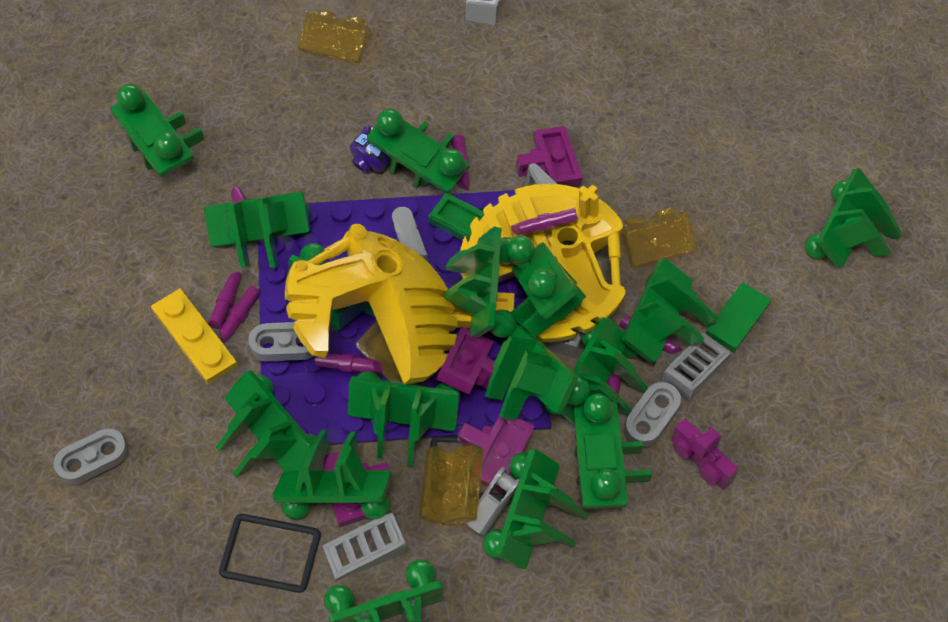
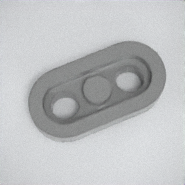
[248,322,313,361]
[624,382,681,447]
[54,428,128,485]

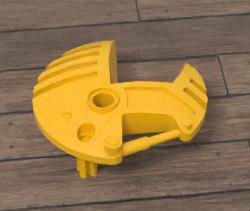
[460,184,626,342]
[285,223,457,384]

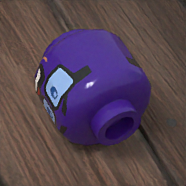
[350,125,390,174]

